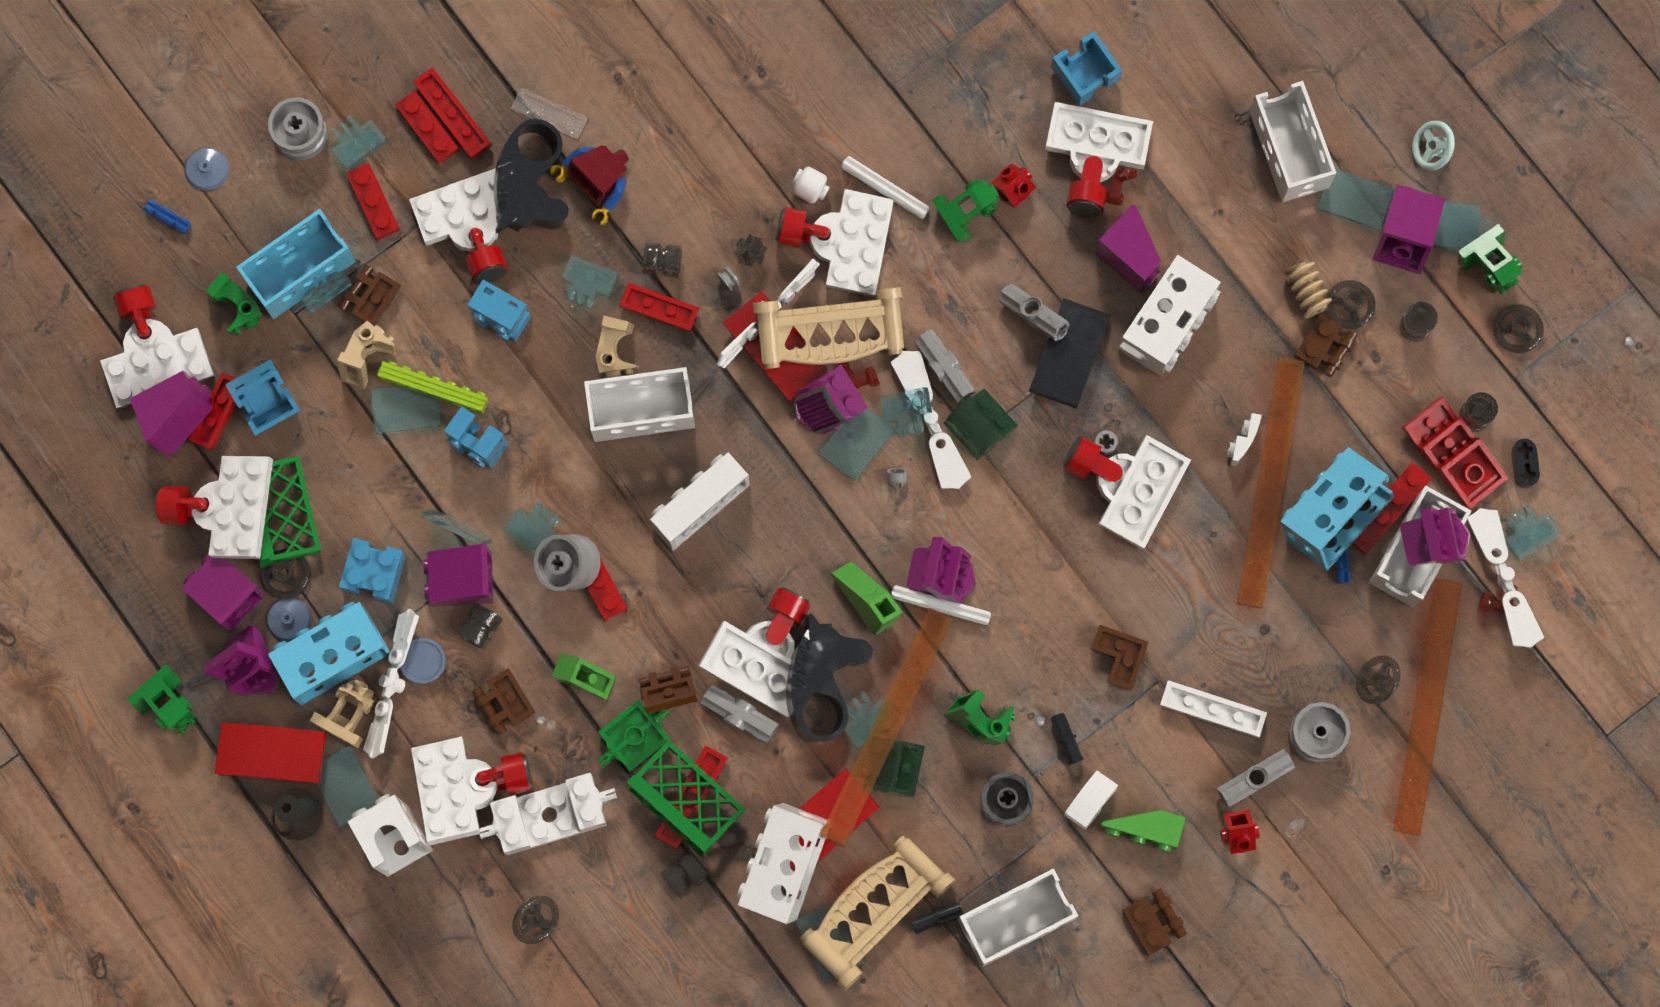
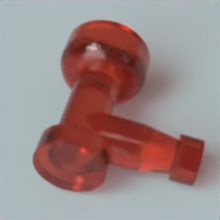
[1105,166,1137,205]
[839,362,880,389]
[1477,585,1518,614]

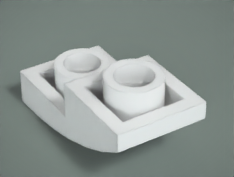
[1227,413,1262,466]
[1064,771,1118,830]

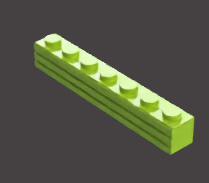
[377,360,488,415]

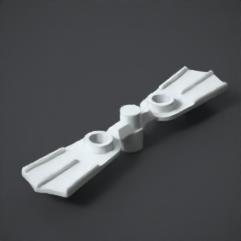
[717,259,820,368]
[891,351,971,489]
[1467,508,1544,648]
[363,609,419,758]

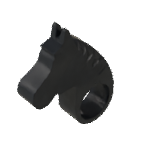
[494,119,569,233]
[786,613,873,743]

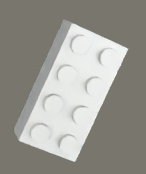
[650,452,750,551]

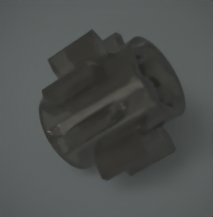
[734,234,767,267]

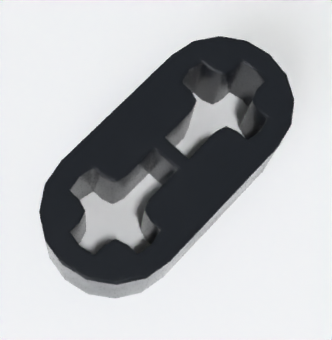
[1511,438,1540,488]

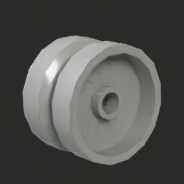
[268,97,328,160]
[534,534,601,591]
[1288,702,1351,763]

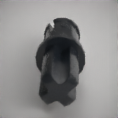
[1051,713,1084,765]
[910,903,963,935]

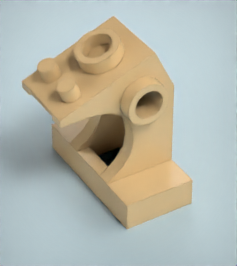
[596,316,639,378]
[337,321,395,390]
[310,680,375,748]

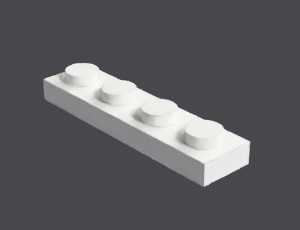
[1159,680,1267,738]

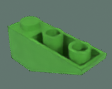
[830,562,903,636]
[1100,810,1186,852]

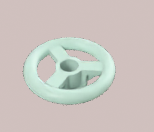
[1412,120,1455,171]

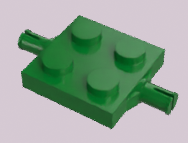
[596,700,672,773]

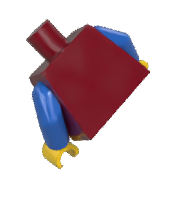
[550,145,629,225]

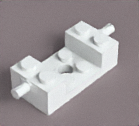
[479,773,617,856]

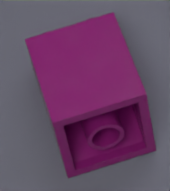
[1372,184,1445,274]
[1095,204,1161,293]
[130,371,213,457]
[423,544,494,607]
[181,555,265,633]

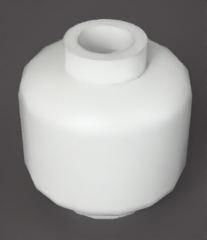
[791,167,830,204]

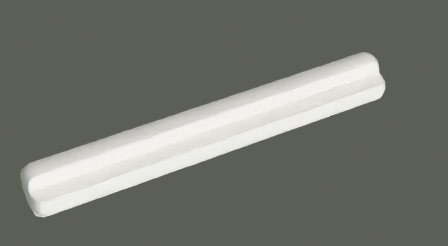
[842,156,929,219]
[891,585,991,625]

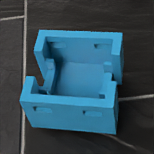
[1051,31,1122,106]
[467,280,531,342]
[226,359,300,436]
[444,406,509,470]
[339,538,406,605]

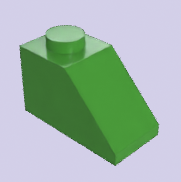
[551,653,616,700]

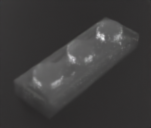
[511,87,589,142]

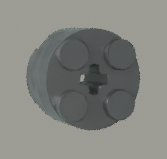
[980,772,1034,827]

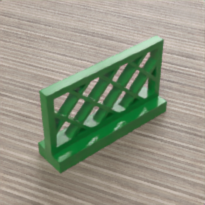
[258,456,321,568]
[626,740,746,858]

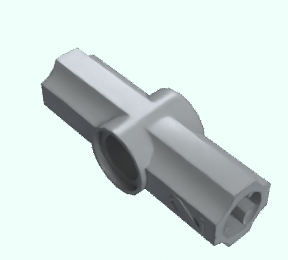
[998,284,1070,341]
[914,329,975,404]
[701,685,779,744]
[1216,749,1295,808]

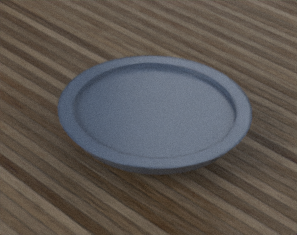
[184,148,229,191]
[266,597,312,642]
[400,638,446,684]

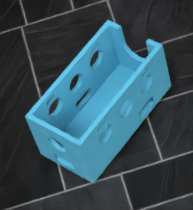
[236,209,356,320]
[1280,447,1394,571]
[268,602,390,706]

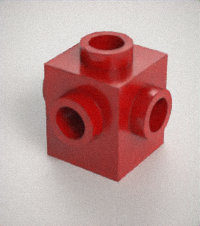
[990,164,1036,208]
[1220,809,1260,854]

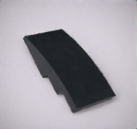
[1029,298,1111,409]

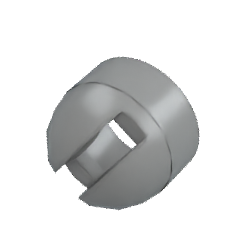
[887,468,907,488]

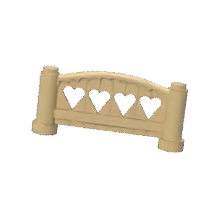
[753,287,904,369]
[800,836,955,991]

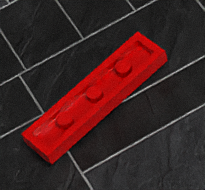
[412,67,492,160]
[1352,462,1432,556]
[654,745,728,850]

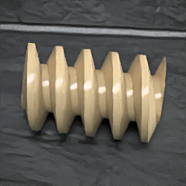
[1284,262,1332,318]

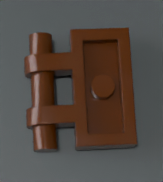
[338,264,401,326]
[1294,313,1358,378]
[639,666,697,714]
[472,668,536,736]
[1122,888,1187,956]

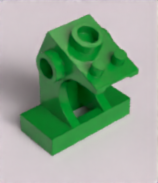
[932,179,1000,243]
[1458,224,1523,294]
[206,272,262,336]
[127,665,197,735]
[944,689,1015,746]

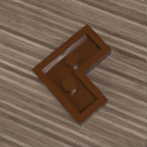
[1091,625,1148,691]

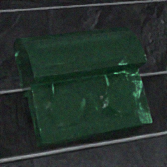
[944,388,1018,460]
[863,736,925,798]

